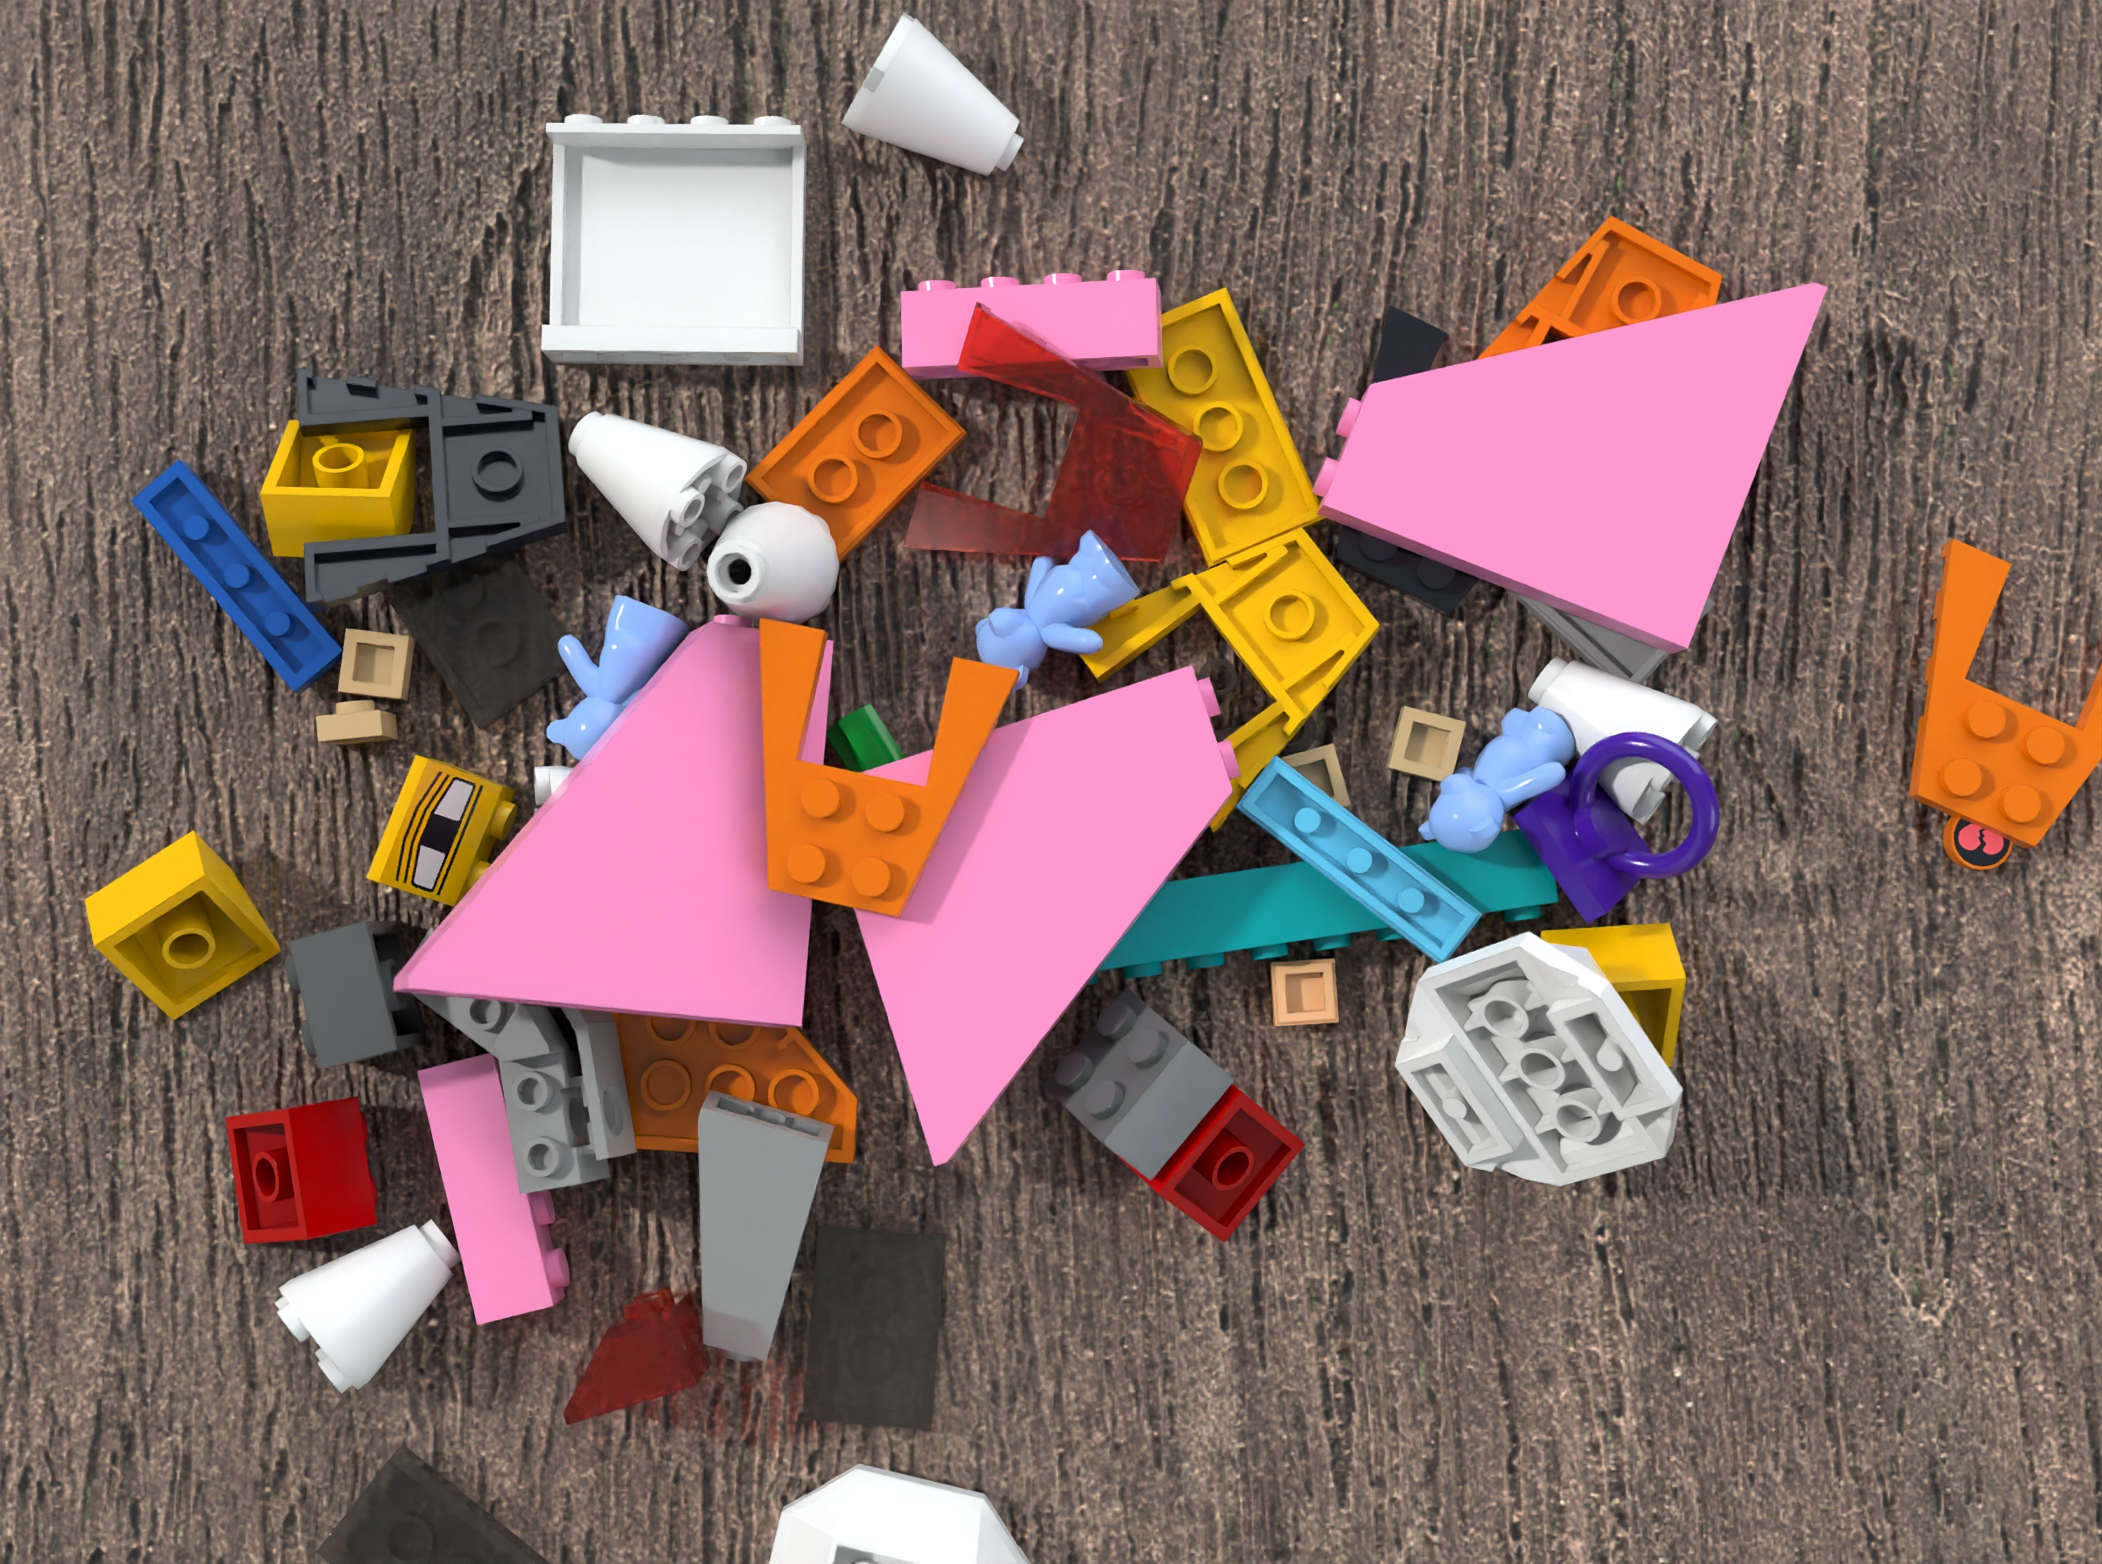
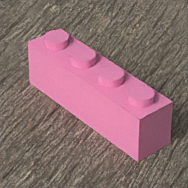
[901,270,1163,380]
[417,1053,570,1325]

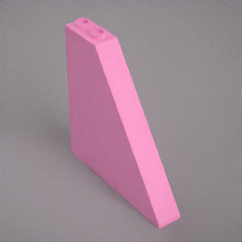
[1312,282,1827,654]
[393,615,834,1028]
[854,665,1241,1166]

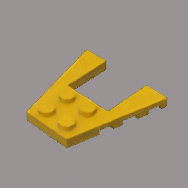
[1077,527,1380,832]

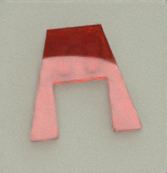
[903,301,1203,563]

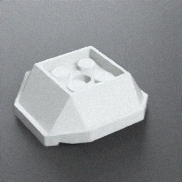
[1394,931,1683,1186]
[769,1464,1031,1564]

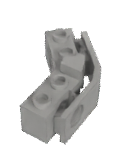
[411,928,637,1194]

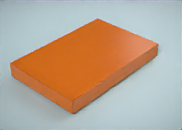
[744,345,967,565]

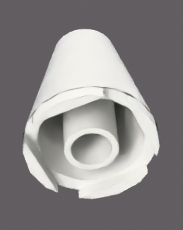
[841,13,1024,176]

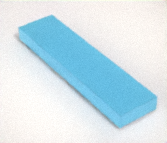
[1235,755,1483,964]

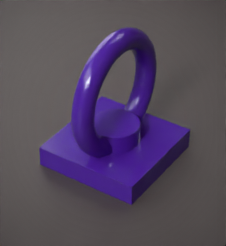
[1512,731,1720,924]

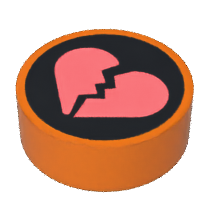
[1943,816,2013,870]

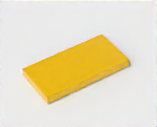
[1123,287,1326,569]

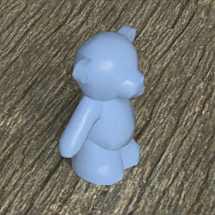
[975,529,1140,691]
[547,595,690,761]
[1418,706,1576,854]

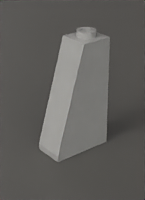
[698,1090,835,1362]

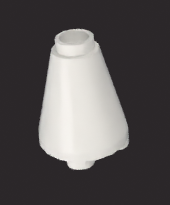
[569,411,747,571]
[707,501,839,626]
[1528,656,1718,825]
[275,1219,462,1393]

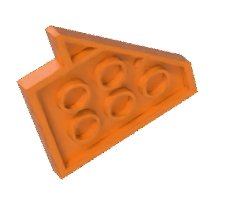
[610,1012,859,1163]

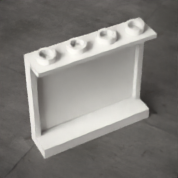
[541,114,807,366]

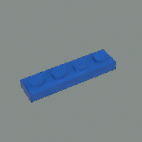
[131,459,344,694]

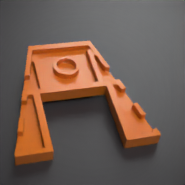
[1476,216,1723,360]
[1909,539,2102,849]
[759,617,1020,917]

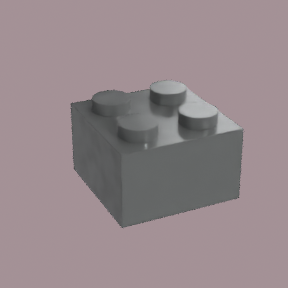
[285,921,428,1070]
[1043,987,1235,1181]

